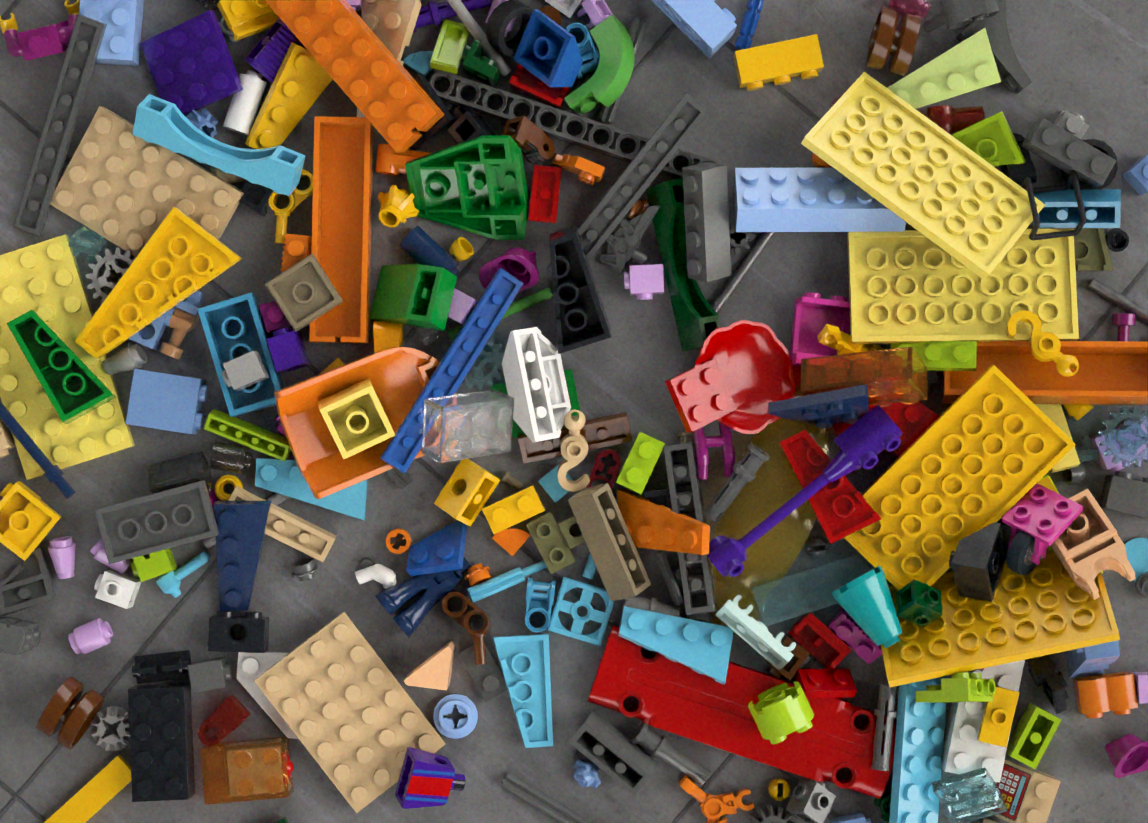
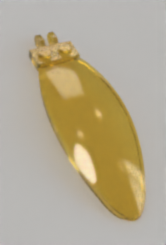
[712,383,829,636]

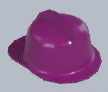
[479,247,539,292]
[1105,734,1148,778]

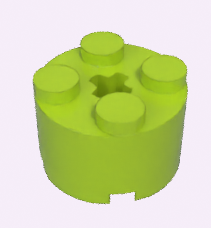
[748,682,814,744]

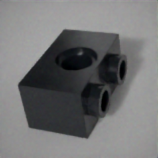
[208,611,269,653]

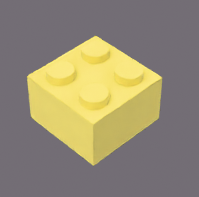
[318,378,395,459]

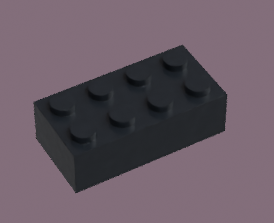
[128,683,195,802]

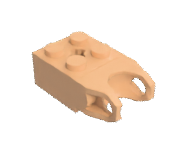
[1050,489,1135,600]

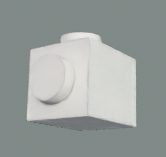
[94,570,141,609]

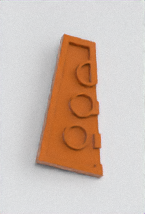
[617,489,710,555]

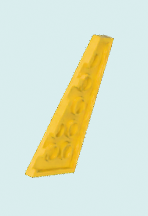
[74,207,242,359]

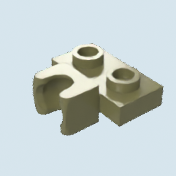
[526,512,585,574]

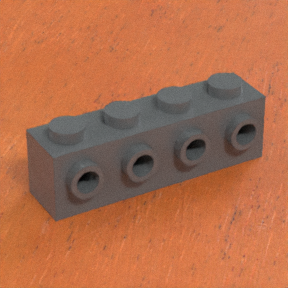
[682,162,731,282]

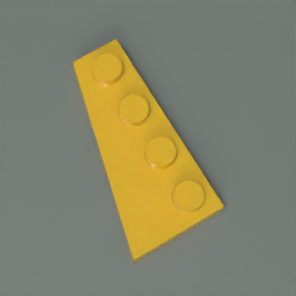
[245,42,332,149]

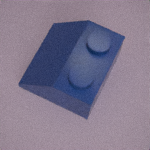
[514,9,583,87]

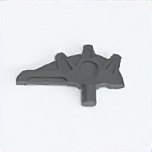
[600,205,661,276]

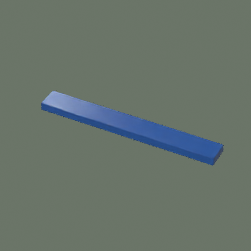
[380,268,524,474]

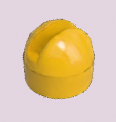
[449,237,474,262]
[768,777,791,801]

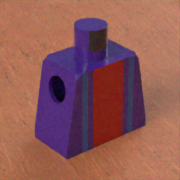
[395,747,465,809]

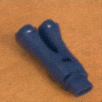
[375,557,472,638]

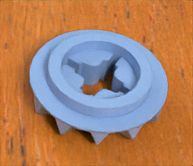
[433,693,478,739]

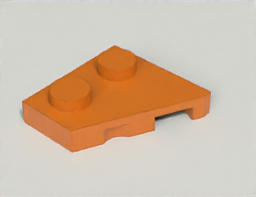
[551,153,605,186]

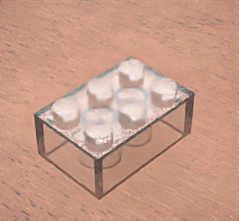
[422,389,514,463]

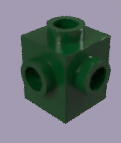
[896,579,943,627]

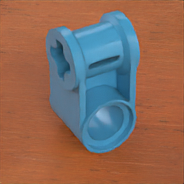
[565,23,600,80]
[525,578,556,633]

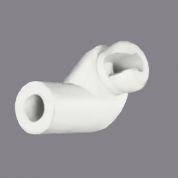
[355,564,397,589]

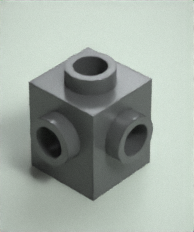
[786,780,836,823]

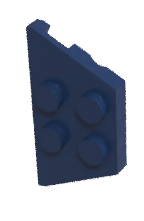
[768,384,869,429]

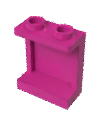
[790,292,851,372]

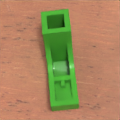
[564,15,634,115]

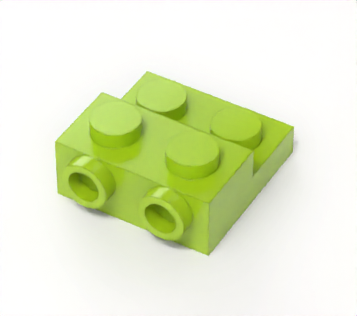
[915,672,995,703]

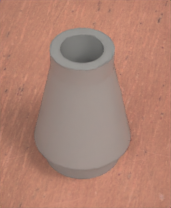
[103,343,147,375]

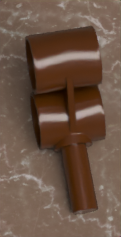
[442,592,491,665]

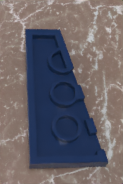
[214,501,272,611]

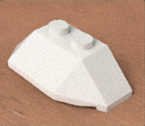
[502,327,571,443]

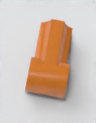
[375,144,432,176]

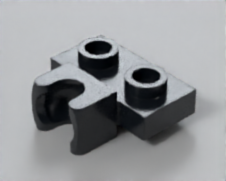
[1027,655,1069,714]

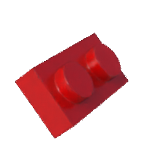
[528,165,562,224]
[795,669,857,698]

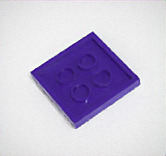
[140,10,243,116]

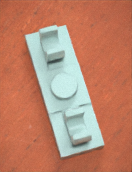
[715,595,796,671]

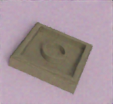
[265,254,344,332]

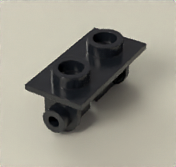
[132,650,191,684]

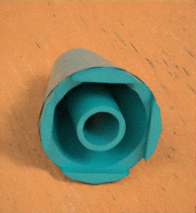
[831,566,902,648]

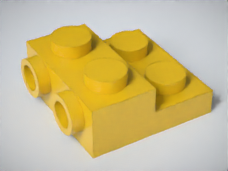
[0,481,62,561]

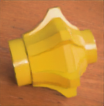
[377,185,419,228]

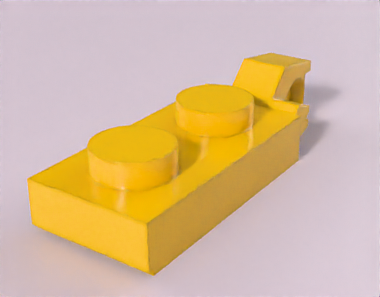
[817,324,890,374]

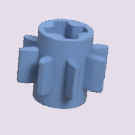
[186,108,218,138]

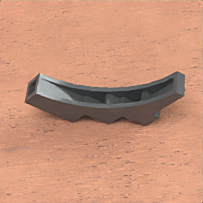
[956,0,1032,94]

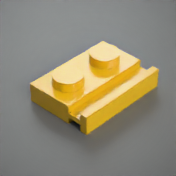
[217,0,279,41]

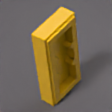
[977,686,1020,748]

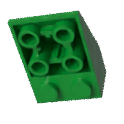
[369,264,457,331]

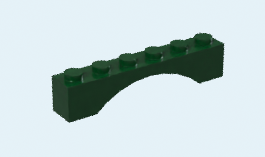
[646,179,721,352]

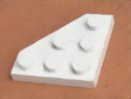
[236,651,298,739]

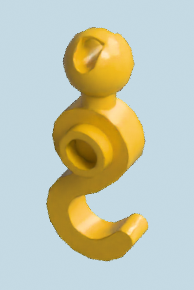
[1006,310,1079,377]

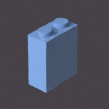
[125,369,208,434]

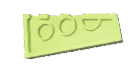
[887,28,1001,109]

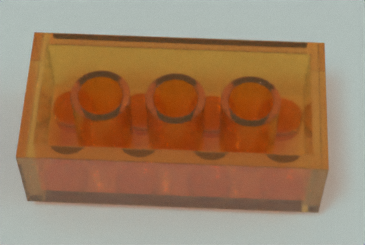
[801,347,927,407]

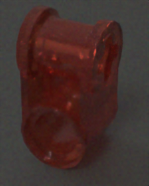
[198,694,251,746]

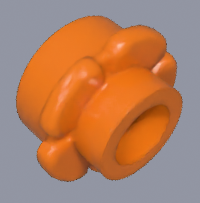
[464,563,491,587]

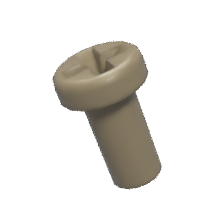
[500,470,523,490]

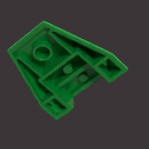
[405,135,529,240]

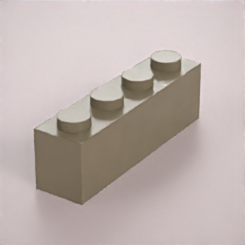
[568,483,651,601]

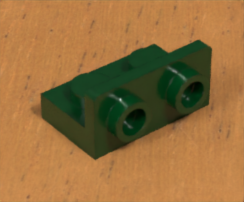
[461,39,500,88]

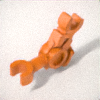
[678,775,754,823]

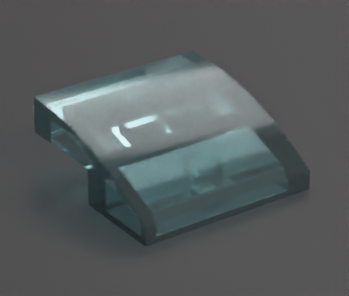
[932,767,1008,823]

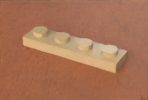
[229,486,337,562]

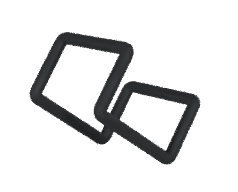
[1021,172,1086,240]

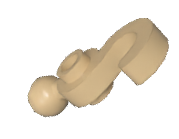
[557,409,590,492]

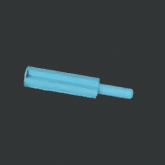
[467,560,547,603]

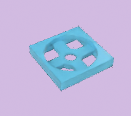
[547,576,615,646]

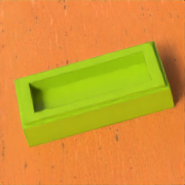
[430,19,470,74]

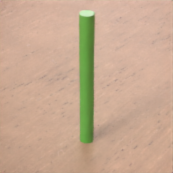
[447,287,553,341]

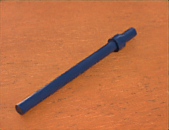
[0,401,76,499]

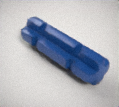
[735,0,764,50]

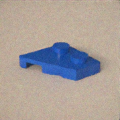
[406,520,467,576]

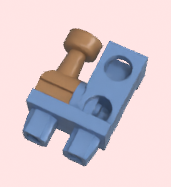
[129,291,204,360]

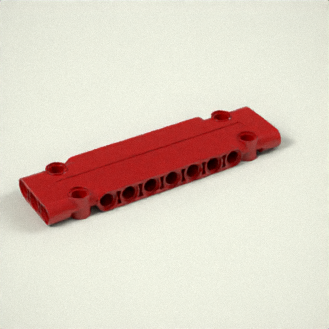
[587,625,897,799]

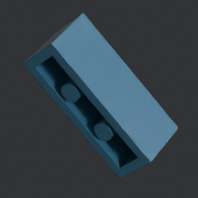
[1033,189,1121,228]

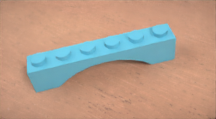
[132,94,306,196]

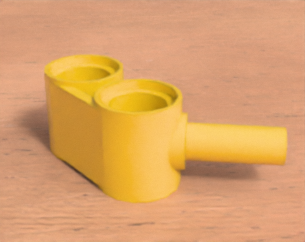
[269,169,313,244]

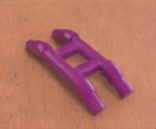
[693,421,736,480]

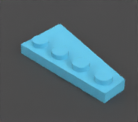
[255,458,368,520]
[618,606,733,685]
[492,633,553,748]

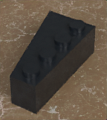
[549,226,612,354]

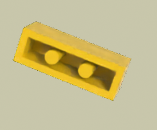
[733,34,824,91]

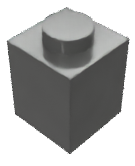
[187,657,233,693]

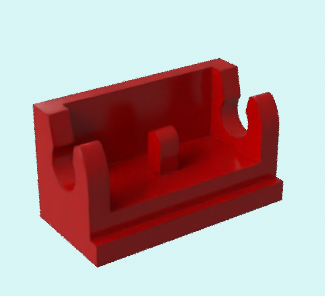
[509,63,571,110]
[787,610,852,670]

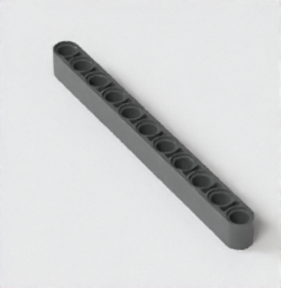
[429,71,717,179]

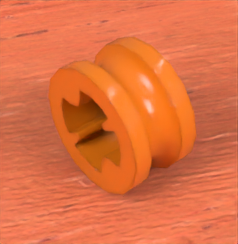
[386,528,412,554]

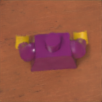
[0,0,80,61]

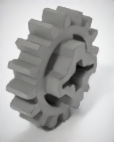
[86,248,136,304]

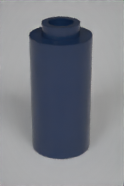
[399,226,459,276]

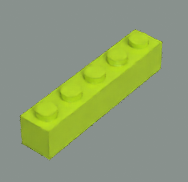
[204,409,291,462]

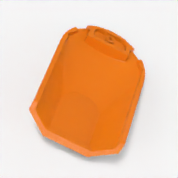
[274,347,457,499]

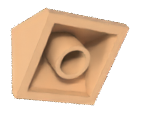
[403,640,455,690]

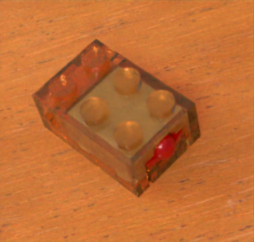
[200,737,294,805]

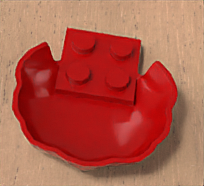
[665,320,796,434]

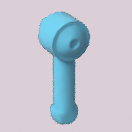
[156,551,210,598]

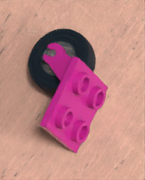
[1002,483,1083,575]

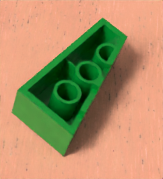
[7,310,116,424]

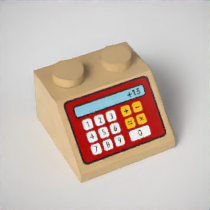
[983,759,1061,823]

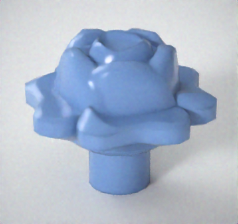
[573,760,601,789]

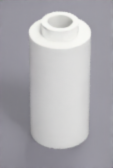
[223,70,267,136]

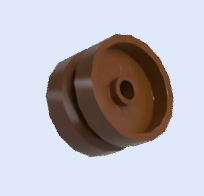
[866,6,921,76]
[36,676,105,750]

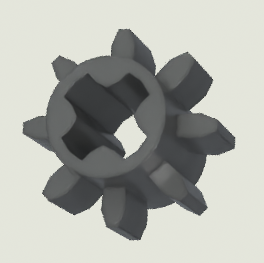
[729,223,755,255]

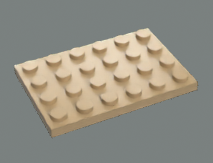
[50,106,244,257]
[254,611,446,813]

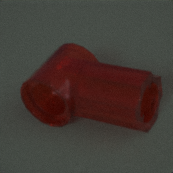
[927,105,985,135]

